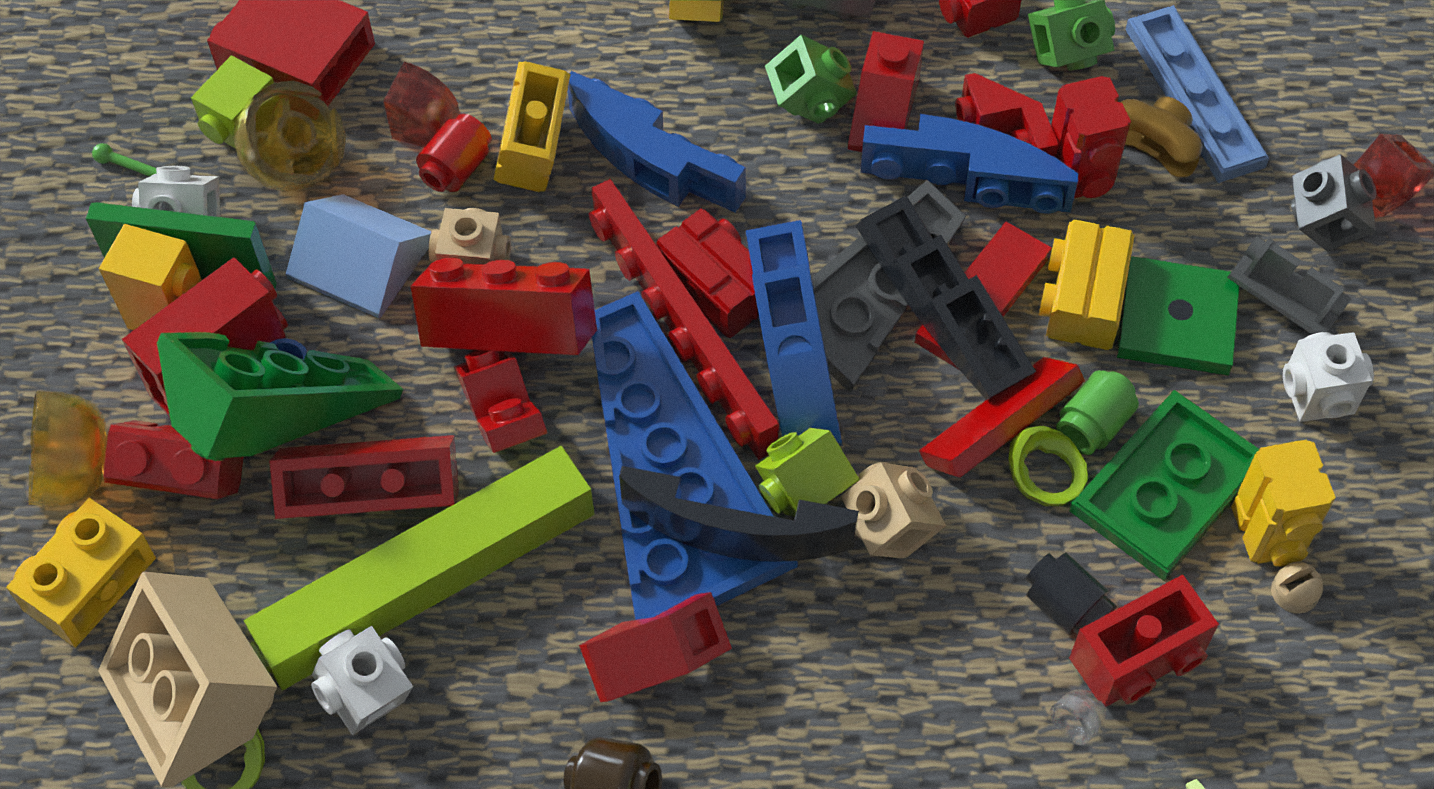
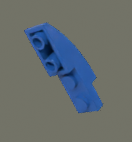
[568,71,746,213]
[860,114,1078,214]
[746,220,843,446]

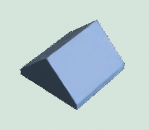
[286,194,431,319]

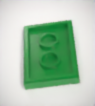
[85,202,277,288]
[1069,390,1259,581]

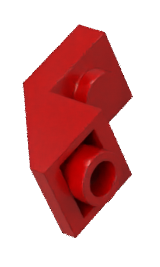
[955,73,1059,158]
[454,350,547,453]
[579,592,732,702]

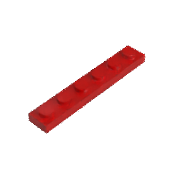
[589,179,779,460]

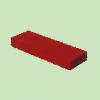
[914,222,1052,369]
[919,357,1085,478]

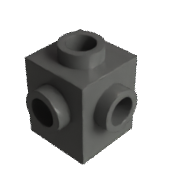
[1291,154,1377,251]

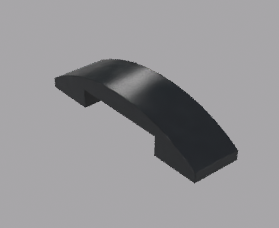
[619,466,859,562]

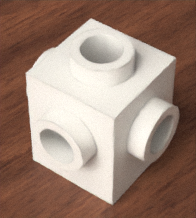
[132,166,220,217]
[1283,332,1374,422]
[311,626,413,735]

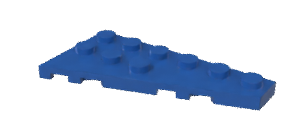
[592,291,798,620]

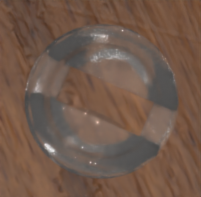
[1050,689,1106,745]

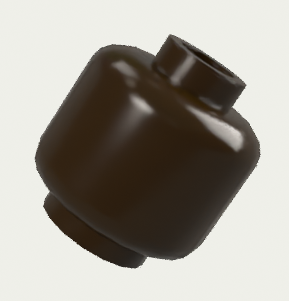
[563,737,662,789]

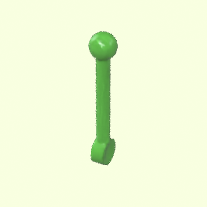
[92,143,157,177]

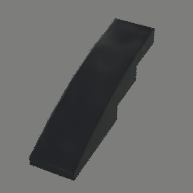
[856,195,1036,400]

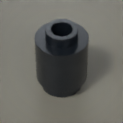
[1025,552,1117,635]

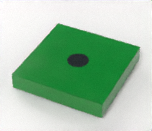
[1117,256,1239,376]

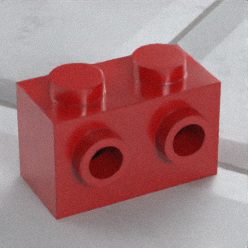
[1069,574,1219,708]

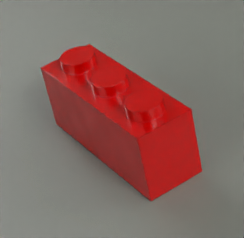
[411,258,597,355]
[269,435,459,519]

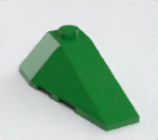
[157,332,404,461]

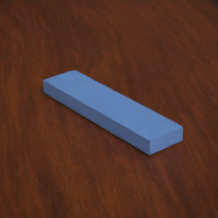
[1125,5,1269,183]

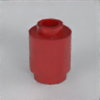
[416,114,492,192]

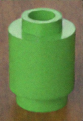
[1056,371,1139,455]

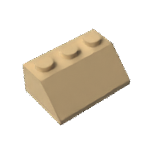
[98,571,277,787]

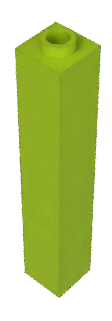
[243,446,595,691]

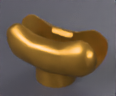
[1121,97,1203,177]

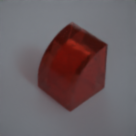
[383,61,460,147]
[1354,134,1434,218]

